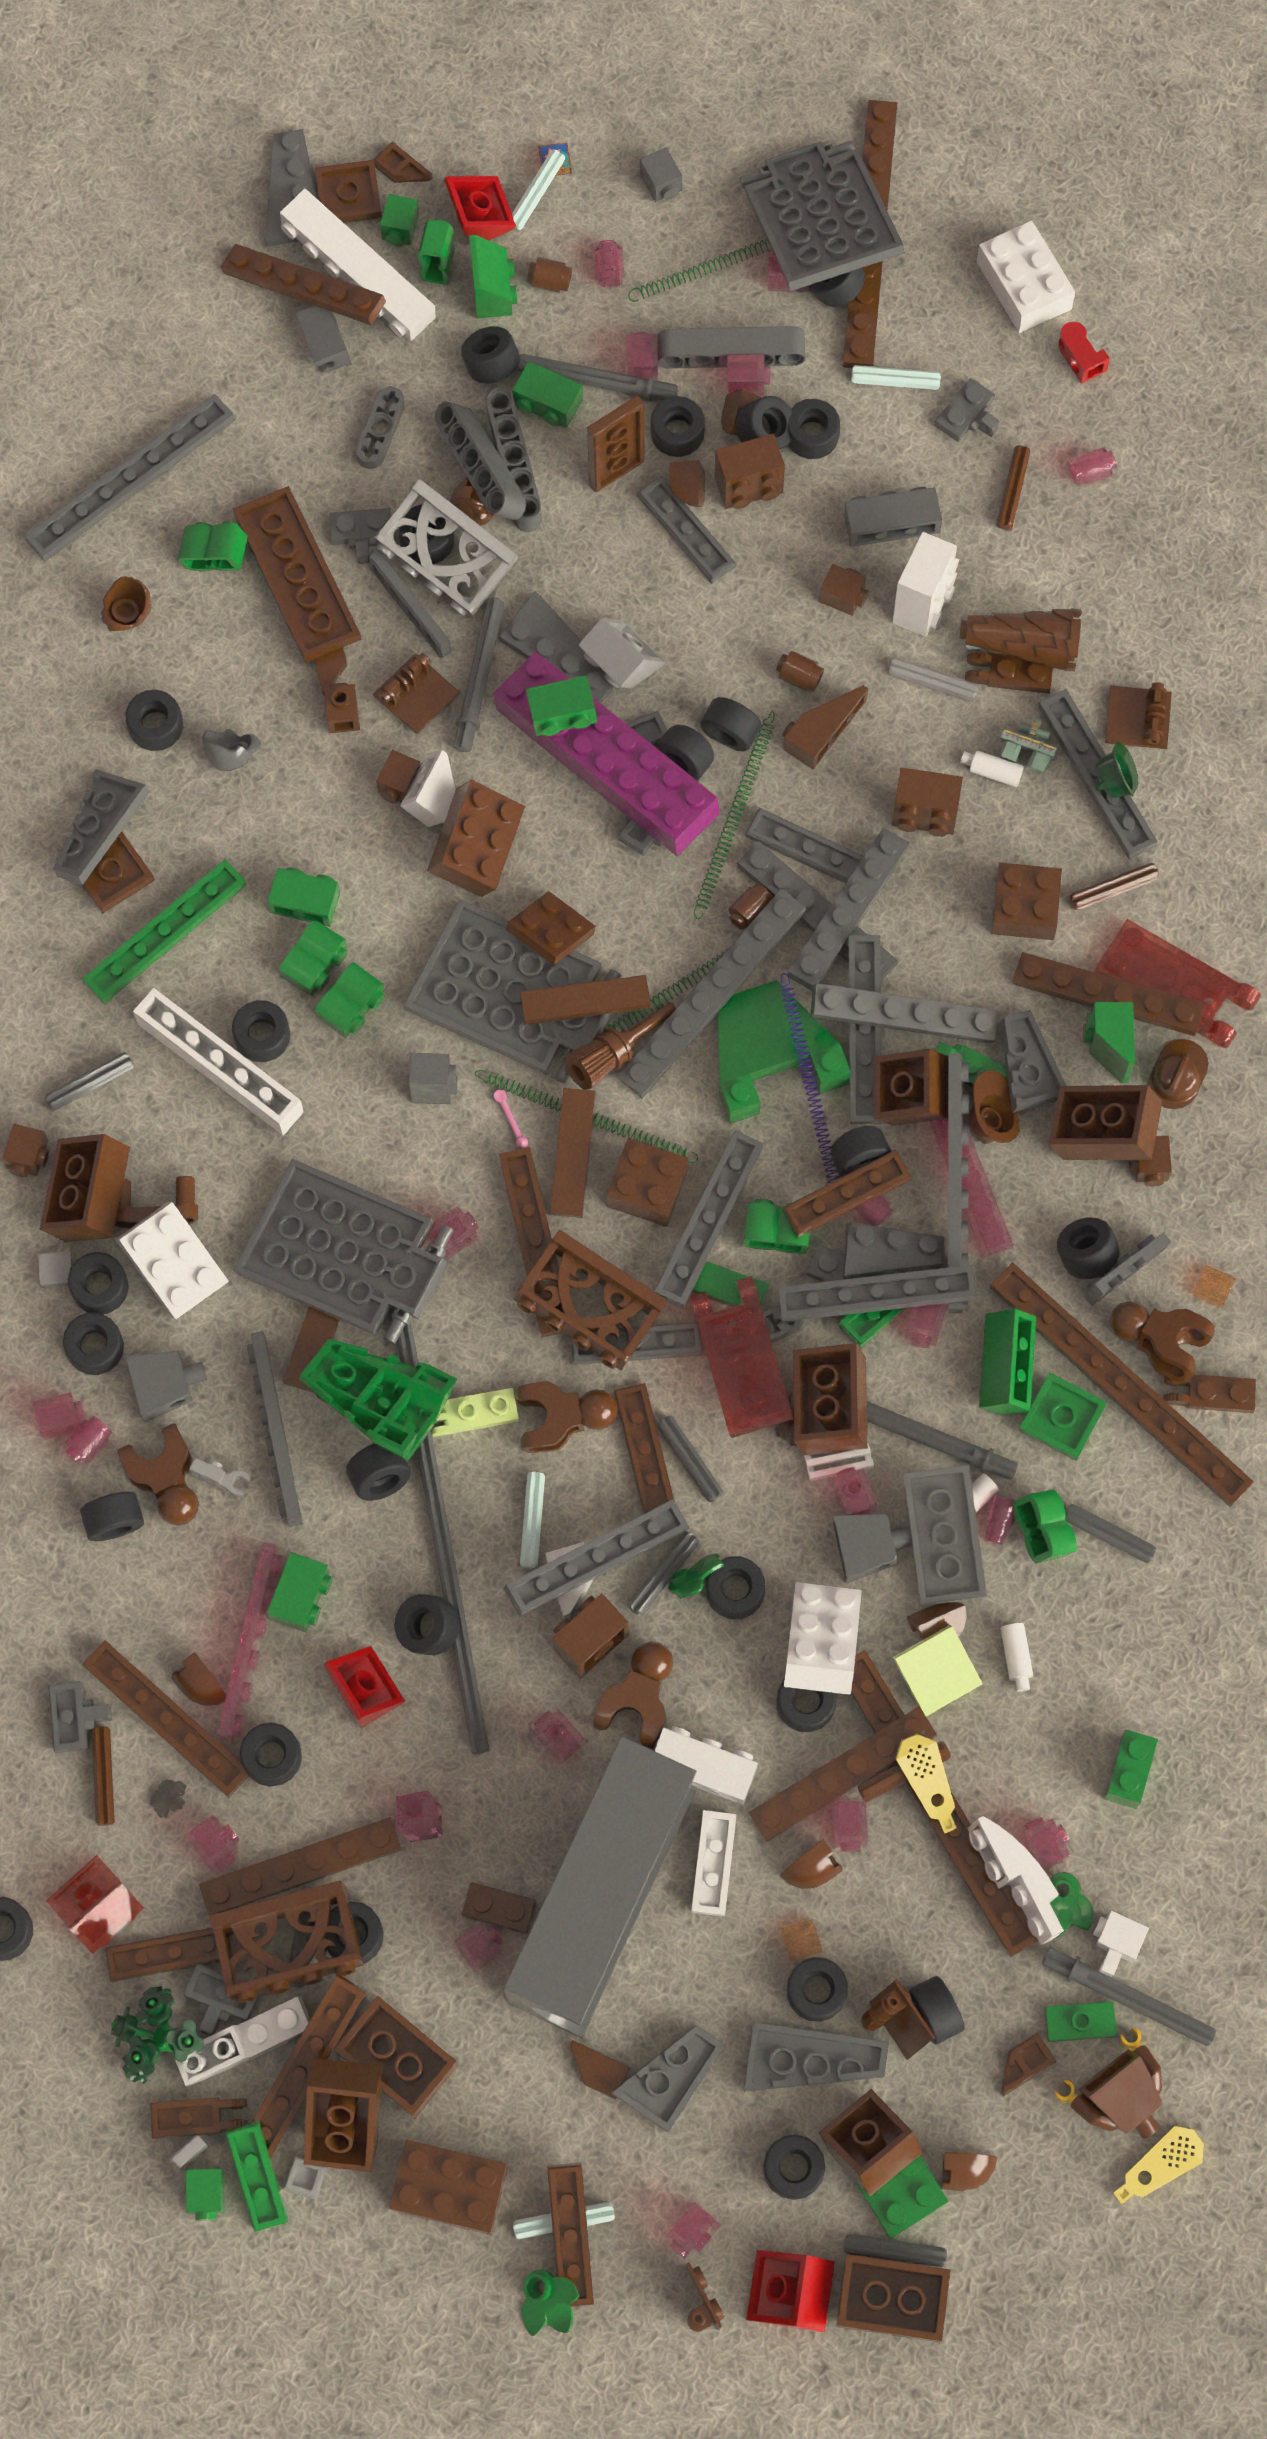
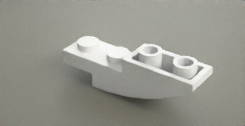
[967,1816,1064,1945]
[173,1996,310,2086]

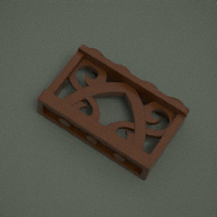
[514,1229,668,1370]
[209,1880,363,2003]

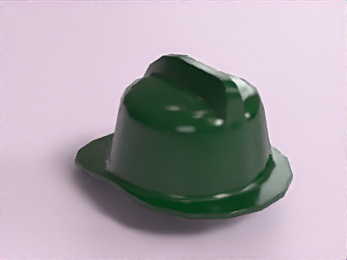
[1094,742,1139,798]

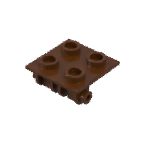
[373,653,460,734]
[1105,682,1172,749]
[861,1979,935,2060]
[686,2262,725,2332]

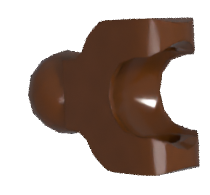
[1110,1301,1215,1382]
[515,1381,618,1453]
[117,1423,199,1526]
[593,1641,673,1749]

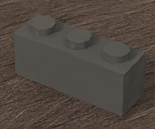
[844,487,942,547]

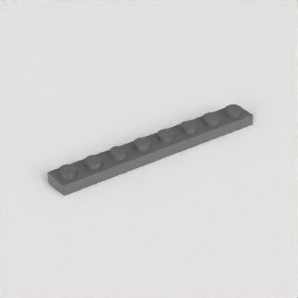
[24,394,235,562]
[618,888,806,1099]
[948,1053,969,1313]

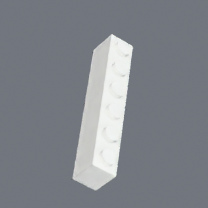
[280,189,436,341]
[133,988,303,1136]

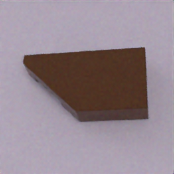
[373,142,433,183]
[314,648,347,696]
[1000,2033,1057,2097]
[570,2040,630,2100]

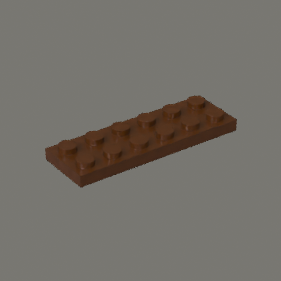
[233,486,362,663]

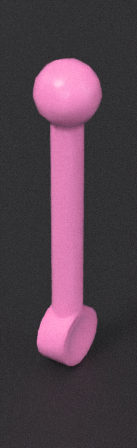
[494,1090,528,1149]

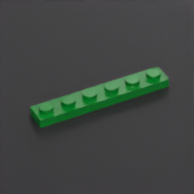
[82,859,247,1004]

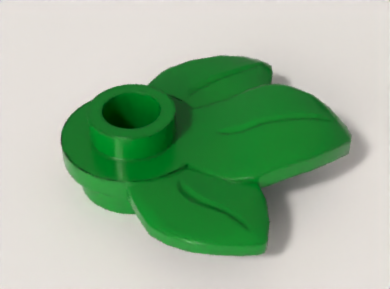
[668,1553,724,1599]
[1050,1872,1093,1939]
[521,2269,579,2336]

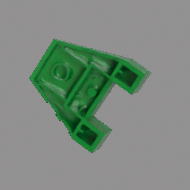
[718,980,851,1124]

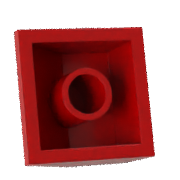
[746,2250,835,2333]

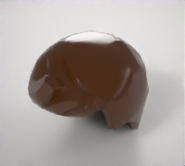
[450,477,494,526]
[101,576,152,632]

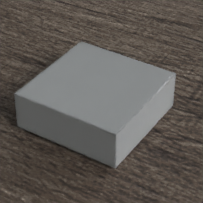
[38,1251,73,1288]
[172,2135,209,2170]
[284,2156,327,2200]

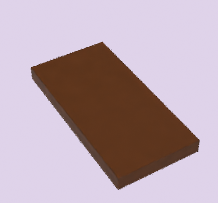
[587,395,644,492]

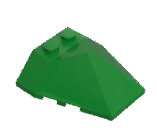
[299,1339,457,1461]

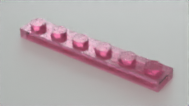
[929,1118,1014,1259]
[217,1542,282,1743]

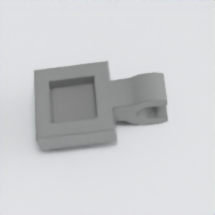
[189,1458,250,1498]

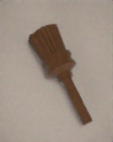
[564,1002,676,1090]

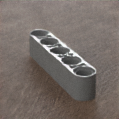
[657,326,805,369]
[486,388,542,532]
[435,401,526,520]

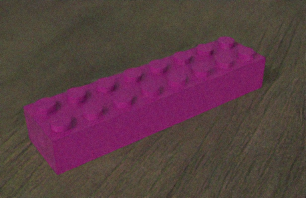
[493,651,720,857]

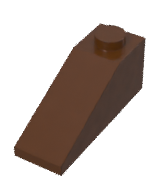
[782,685,868,769]

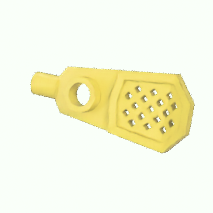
[896,1734,957,1833]
[1113,2126,1204,2204]

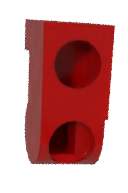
[1058,321,1110,384]

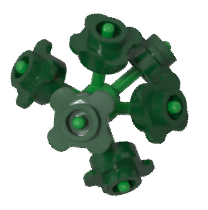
[111,1986,204,2084]

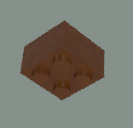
[714,434,785,509]
[892,767,963,837]
[991,862,1062,940]
[874,1049,949,1126]
[606,1138,689,1227]
[552,1593,629,1679]
[818,2089,923,2196]

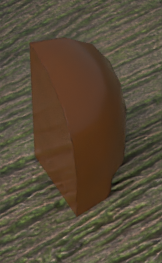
[721,388,763,436]
[669,460,705,507]
[907,1602,967,1641]
[172,1652,229,1706]
[780,1839,843,1889]
[942,2152,997,2191]

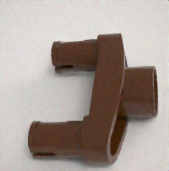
[115,1176,198,1229]

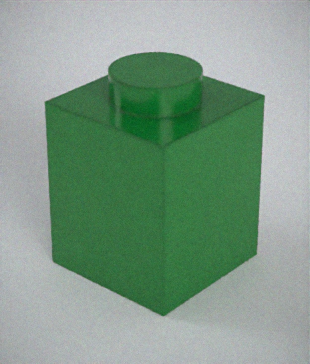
[380,194,419,245]
[186,2169,224,2221]

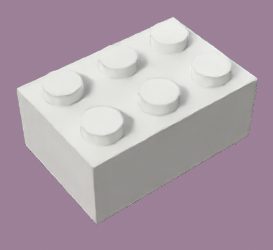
[977,221,1075,333]
[893,532,959,637]
[116,1202,229,1319]
[784,1582,862,1695]

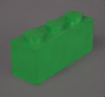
[979,1309,1036,1415]

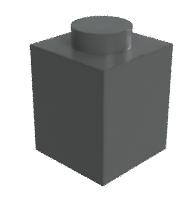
[640,147,682,202]

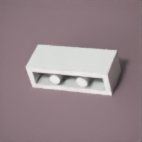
[655,1726,758,1805]

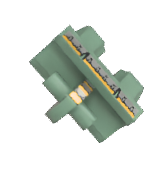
[1000,718,1057,774]

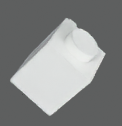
[1093,1911,1149,1977]

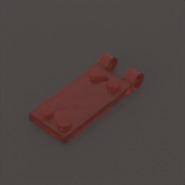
[1094,919,1261,1048]
[690,1276,794,1438]

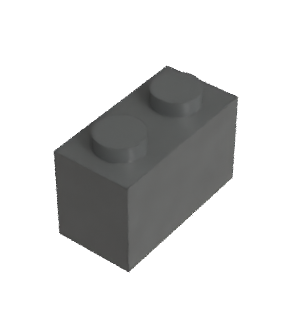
[409,1053,458,1104]

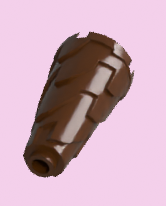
[959,608,1082,672]

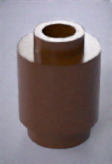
[527,257,572,293]
[776,651,824,691]
[728,884,773,930]

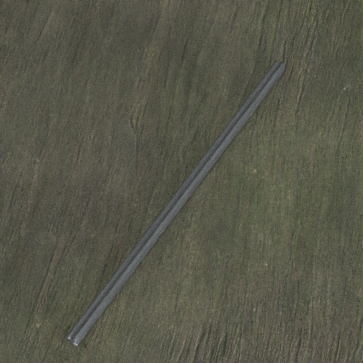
[391,1308,489,1754]

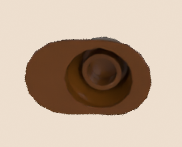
[1148,1039,1209,1109]
[968,1070,1019,1144]

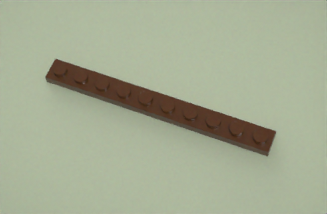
[843,100,898,368]
[990,1262,1254,1508]
[851,1650,1039,1958]

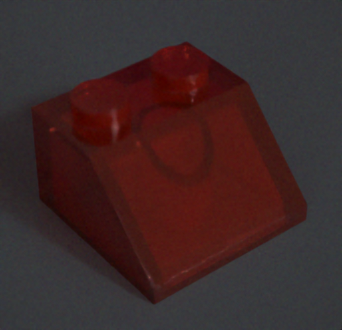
[46,1855,144,1954]

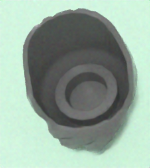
[202,729,262,771]

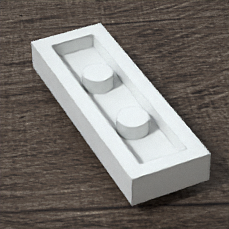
[691,1810,737,1917]

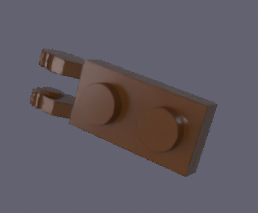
[965,652,1053,694]
[1163,1374,1256,1413]
[150,2097,248,2139]

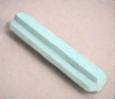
[512,149,565,230]
[851,365,941,390]
[520,1472,545,1569]
[513,2202,615,2239]

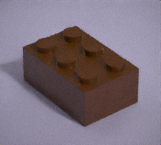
[427,779,525,897]
[1048,1085,1163,1160]
[39,1134,130,1242]
[793,1343,868,1455]
[334,1996,459,2119]
[303,2058,382,2172]
[389,2140,508,2235]
[836,2254,951,2343]

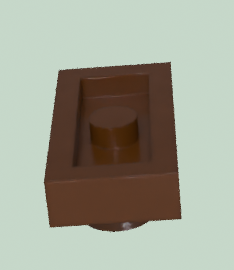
[461,1882,536,1934]

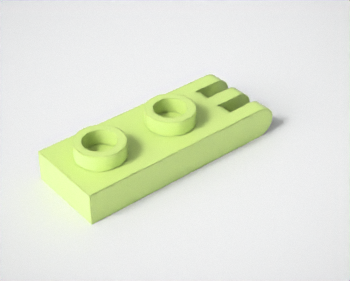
[431,1388,519,1437]

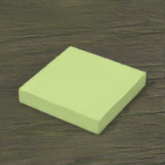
[893,1625,983,1716]

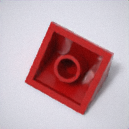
[444,176,516,241]
[324,1646,405,1729]

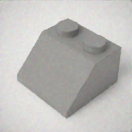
[579,617,666,688]

